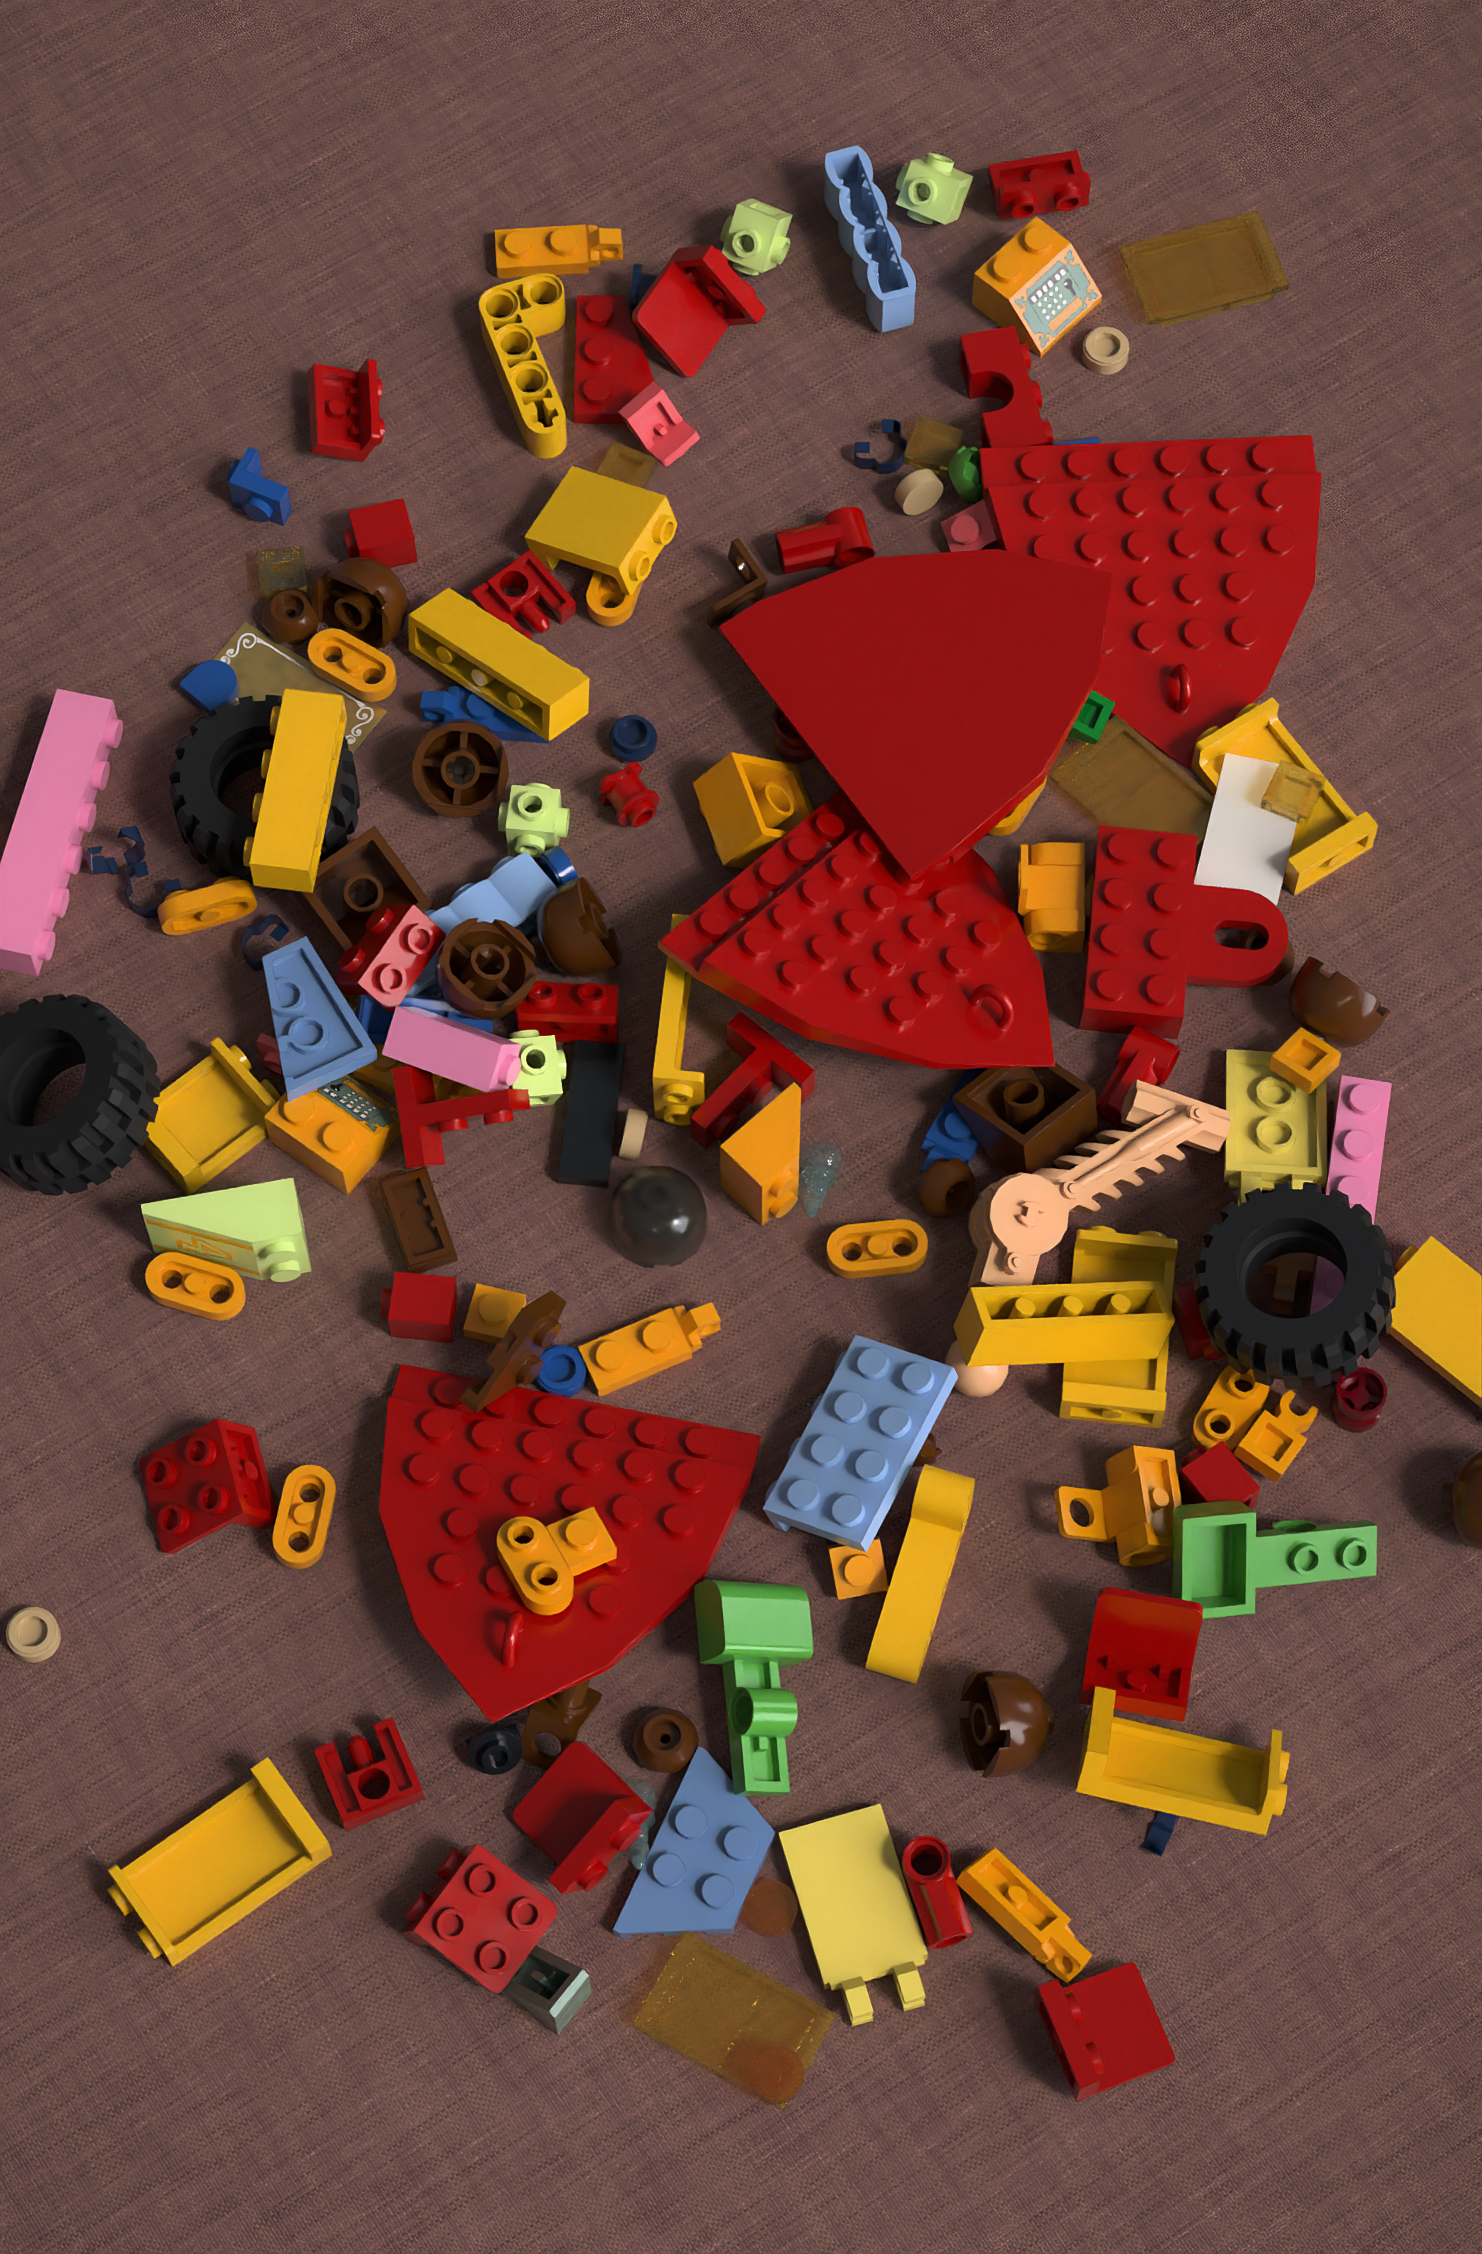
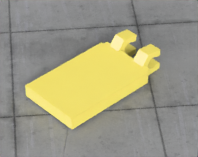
[1224,1049,1327,1207]
[778,1803,928,2027]

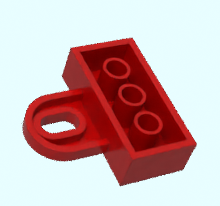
[1079,825,1288,1039]

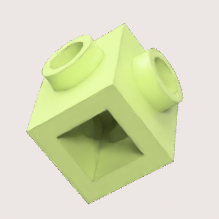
[896,153,973,225]
[720,198,793,275]
[498,783,570,858]
[508,1030,566,1107]

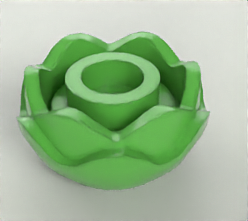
[948,445,984,502]

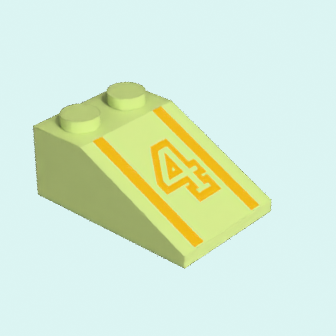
[141,1178,312,1282]

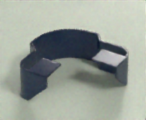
[854,419,907,474]
[85,826,146,875]
[125,861,182,918]
[241,914,289,972]
[1143,1811,1180,1856]

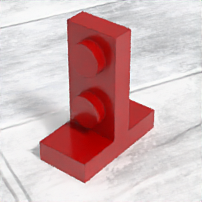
[690,1011,815,1149]
[392,1065,531,1168]

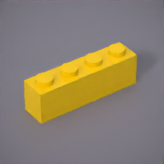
[408,587,590,742]
[243,688,347,893]
[953,1280,1175,1367]

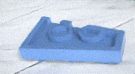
[262,936,377,1102]

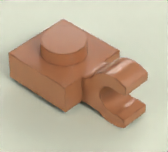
[1261,1253,1316,1315]

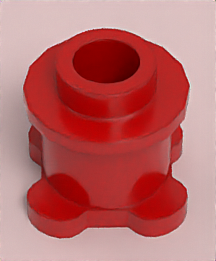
[598,761,660,827]

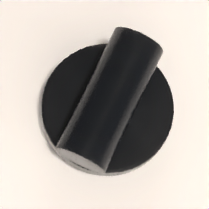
[465,1723,522,1775]

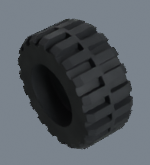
[169,695,360,889]
[0,993,160,1196]
[1193,1182,1396,1389]

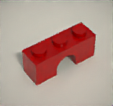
[958,325,1054,448]

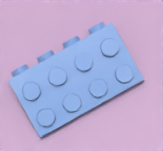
[763,1335,959,1553]

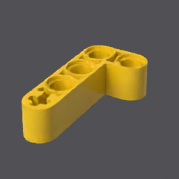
[479,273,567,459]
[865,1464,976,1684]

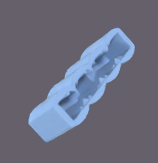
[824,145,916,333]
[407,852,556,997]

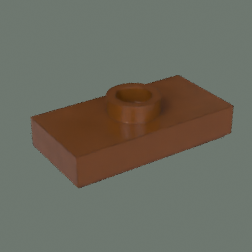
[378,1166,458,1274]

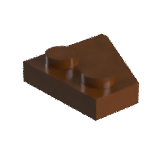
[460,1290,567,1413]

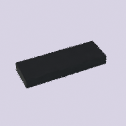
[558,1040,626,1188]

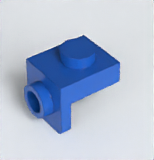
[227,447,292,526]

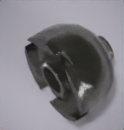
[607,1165,708,1268]

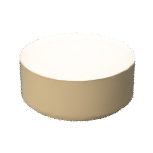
[1082,326,1129,375]
[895,469,943,515]
[618,1108,648,1160]
[6,1607,61,1663]

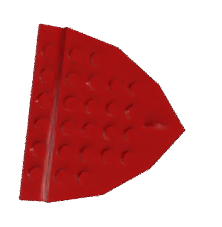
[978,435,1322,769]
[718,549,1113,882]
[657,790,1055,1069]
[379,1364,761,1723]

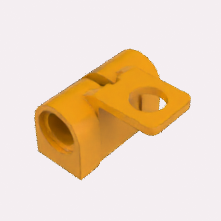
[1018,842,1085,953]
[1054,1445,1182,1567]

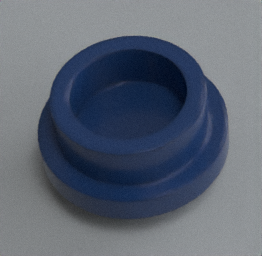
[609,715,657,762]

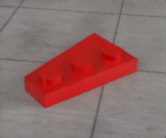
[574,295,655,424]

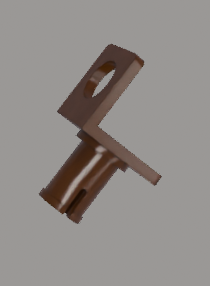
[706,538,768,628]
[521,1678,602,1770]

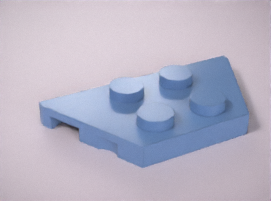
[613,1746,775,1938]

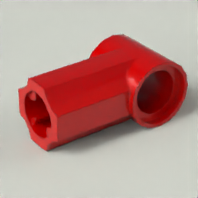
[775,506,875,574]
[1096,1025,1181,1129]
[901,1835,974,1950]

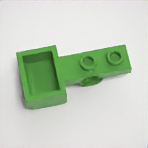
[1172,1500,1377,1619]
[693,1580,813,1797]

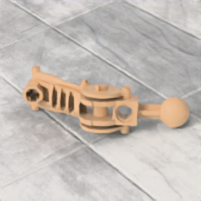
[945,1080,1231,1398]

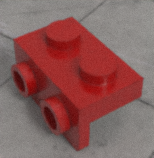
[987,150,1091,220]
[307,359,385,462]
[333,904,446,1012]
[516,981,619,1044]

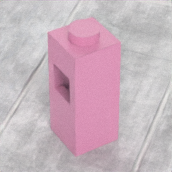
[382,1006,522,1093]

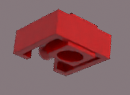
[470,550,576,640]
[313,1717,425,1831]

